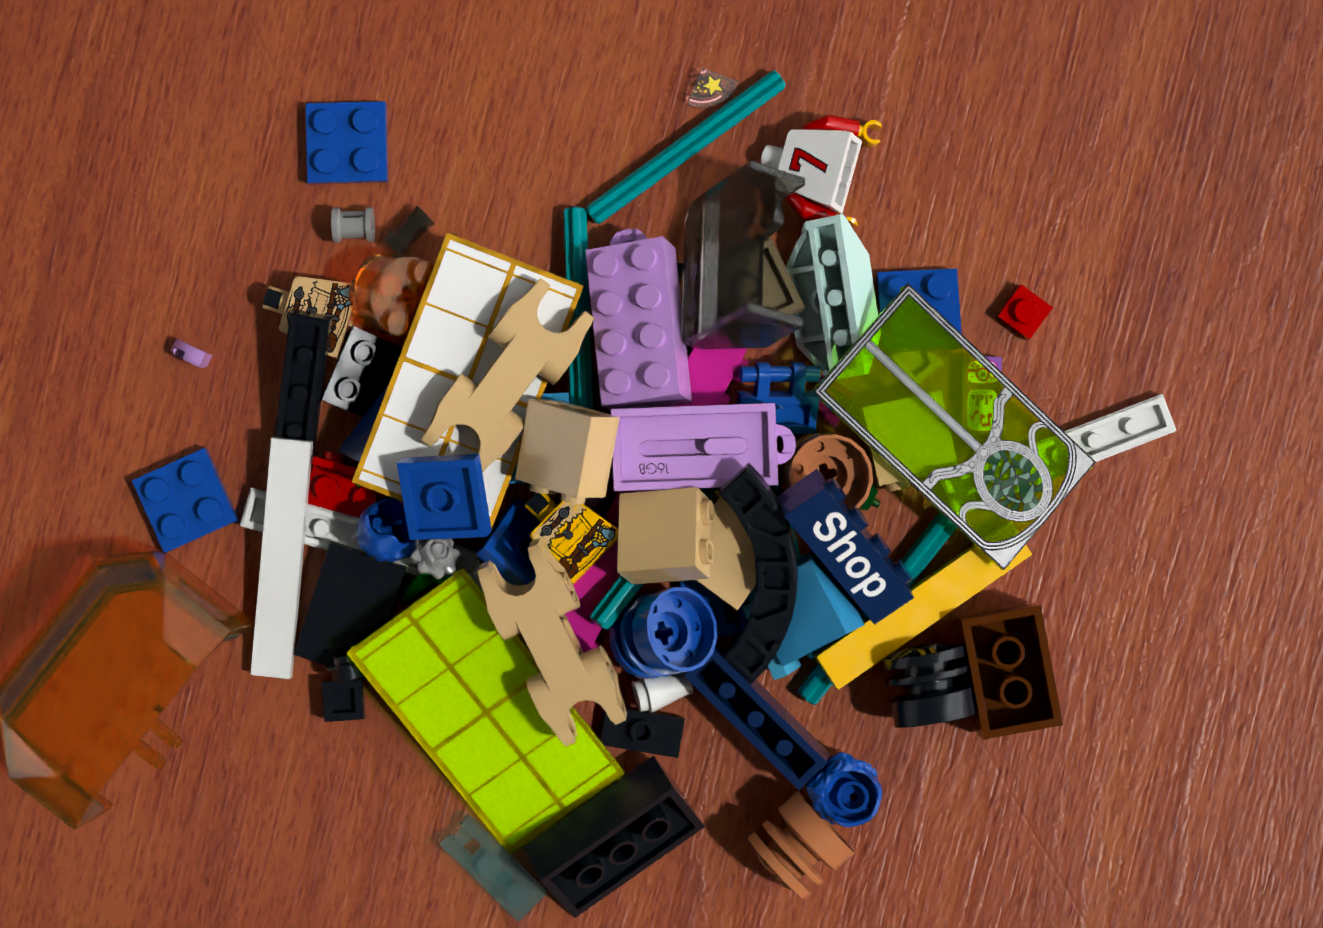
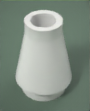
[632,672,693,713]

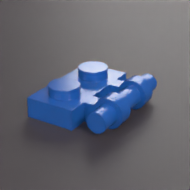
[737,362,821,434]

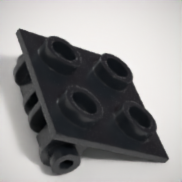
[321,326,403,417]

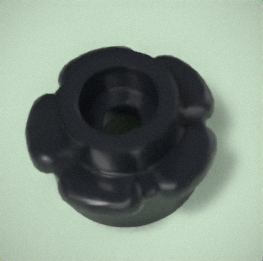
[327,654,365,682]

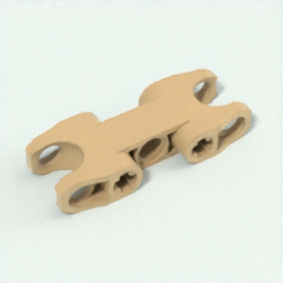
[421,278,594,473]
[477,538,627,747]

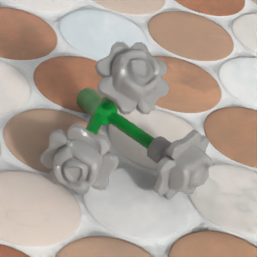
[399,538,484,603]

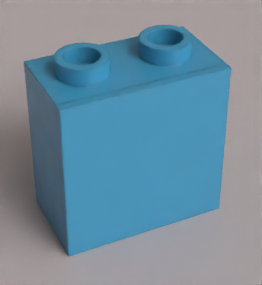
[747,552,865,666]

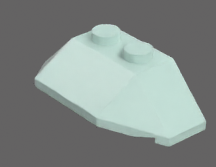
[786,214,881,380]

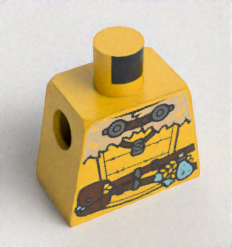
[525,493,618,585]

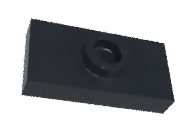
[600,708,685,758]

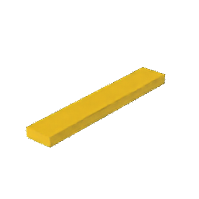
[813,521,1032,690]

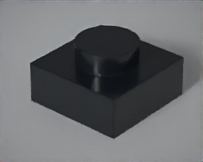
[322,678,366,722]

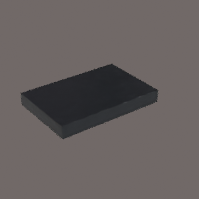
[293,541,407,680]

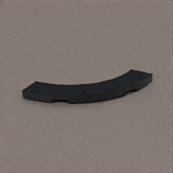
[719,462,799,684]

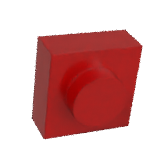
[996,284,1053,341]

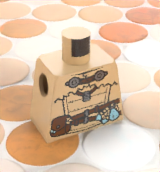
[263,276,364,359]

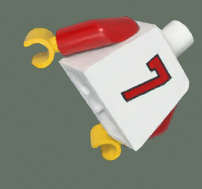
[761,115,882,226]

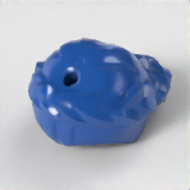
[356,497,416,562]
[806,752,882,827]

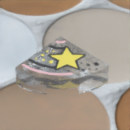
[687,67,739,109]

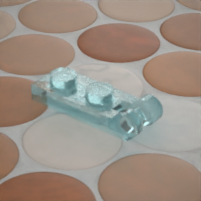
[440,814,547,922]

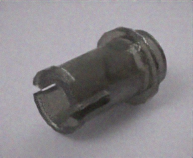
[383,206,435,256]

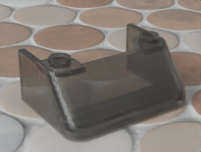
[681,161,805,350]

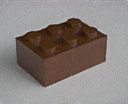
[956,603,1063,740]

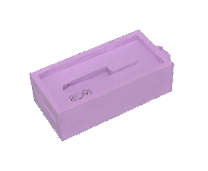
[585,229,692,412]
[611,403,796,492]

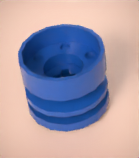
[609,587,717,679]

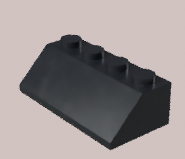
[522,755,705,918]

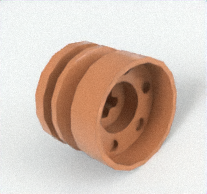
[779,432,873,509]
[747,791,855,900]

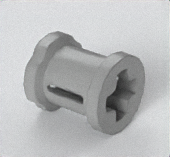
[331,207,375,243]

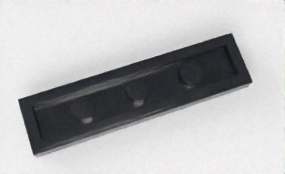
[274,309,333,470]

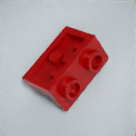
[308,451,389,518]

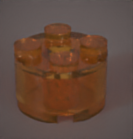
[349,252,434,337]

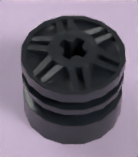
[882,642,977,728]

